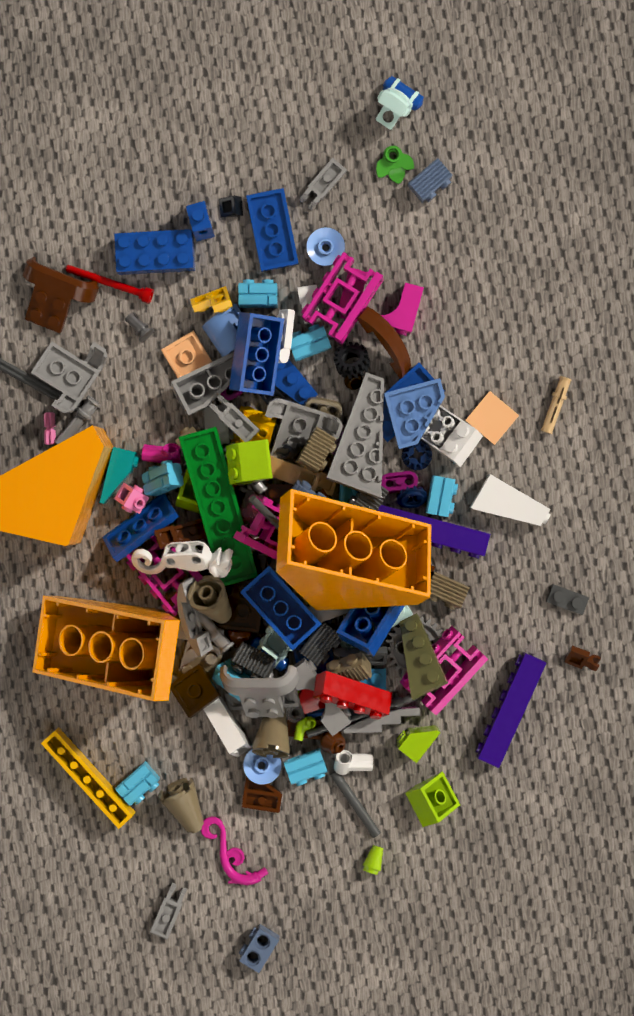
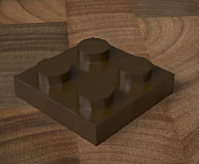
[170,664,221,718]

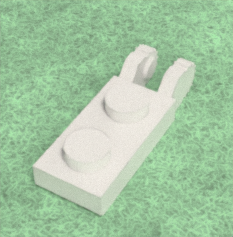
[277,309,295,363]

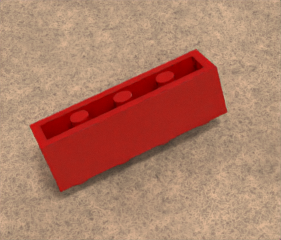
[313,671,392,720]

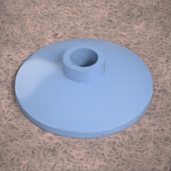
[307,227,345,266]
[243,749,281,785]

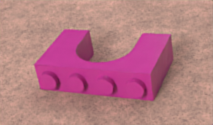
[337,267,424,336]

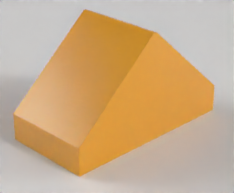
[0,425,113,546]
[276,489,431,610]
[32,595,180,701]

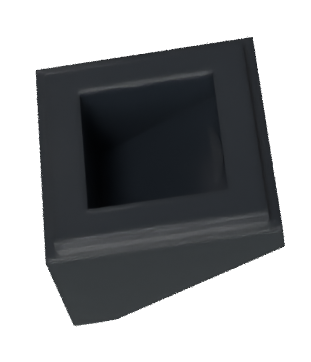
[219,195,243,218]

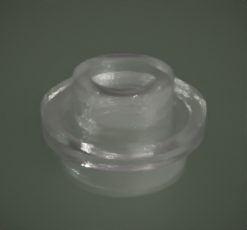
[286,705,305,723]

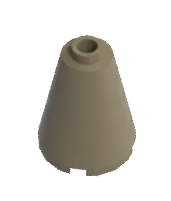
[187,575,232,624]
[252,708,290,758]
[158,778,204,833]

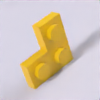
[190,286,233,313]

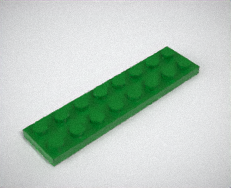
[178,427,258,586]

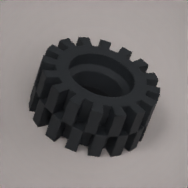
[333,342,370,379]

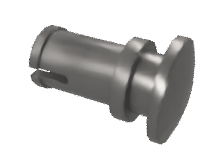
[125,312,154,342]

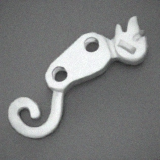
[131,541,233,578]

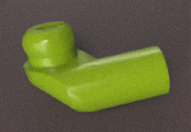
[293,716,316,741]

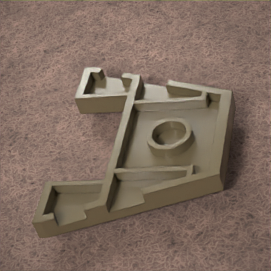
[171,617,223,684]

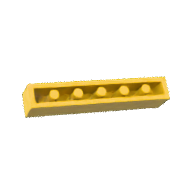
[41,727,136,829]

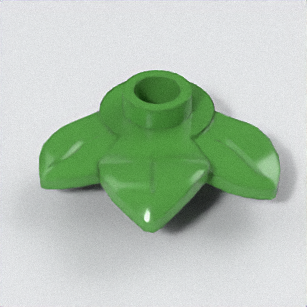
[376,146,414,184]

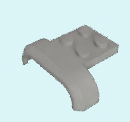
[31,341,108,414]
[265,398,343,462]
[220,665,299,718]

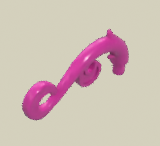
[200,816,269,885]

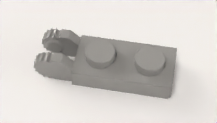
[299,158,347,211]
[209,394,260,442]
[150,883,187,940]

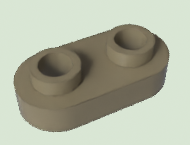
[305,397,343,419]

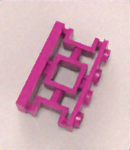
[301,252,384,344]
[233,496,280,560]
[126,535,203,616]
[400,626,488,716]

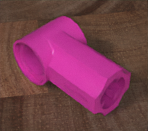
[142,443,181,465]

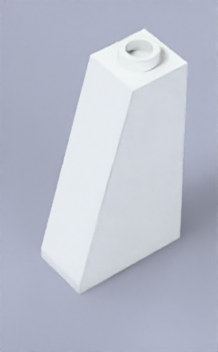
[469,474,551,526]
[203,697,252,757]

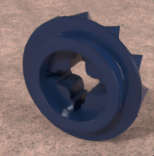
[402,440,432,470]
[397,486,427,508]

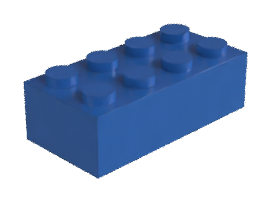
[114,229,195,275]
[229,312,284,396]
[240,566,322,650]
[336,606,404,657]

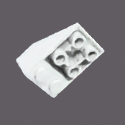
[421,405,483,467]

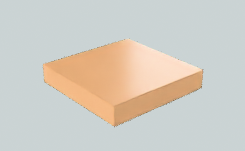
[161,330,212,378]
[465,391,519,445]

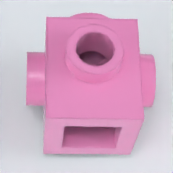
[114,482,149,514]

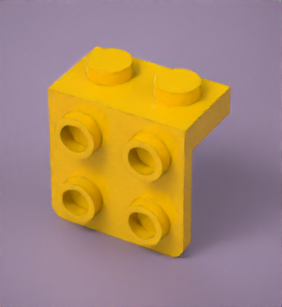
[231,406,277,446]

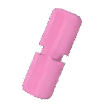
[44,412,56,445]

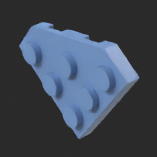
[384,378,445,449]

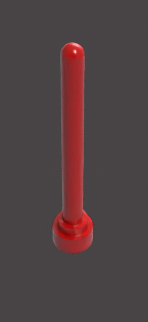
[65,265,154,304]

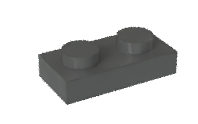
[546,584,589,615]

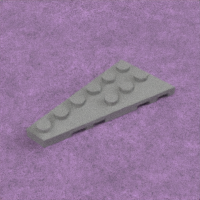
[326,372,384,499]

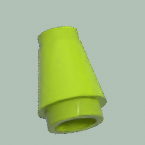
[363,845,384,875]

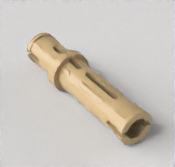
[541,376,572,434]

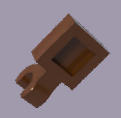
[564,645,601,671]

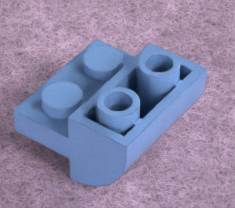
[202,304,241,357]

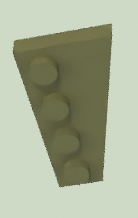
[400,613,448,700]

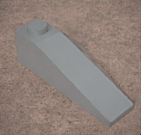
[171,352,234,416]

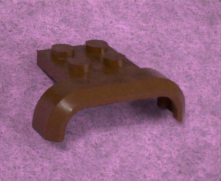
[22,257,99,333]

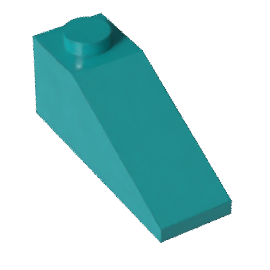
[99,447,140,504]

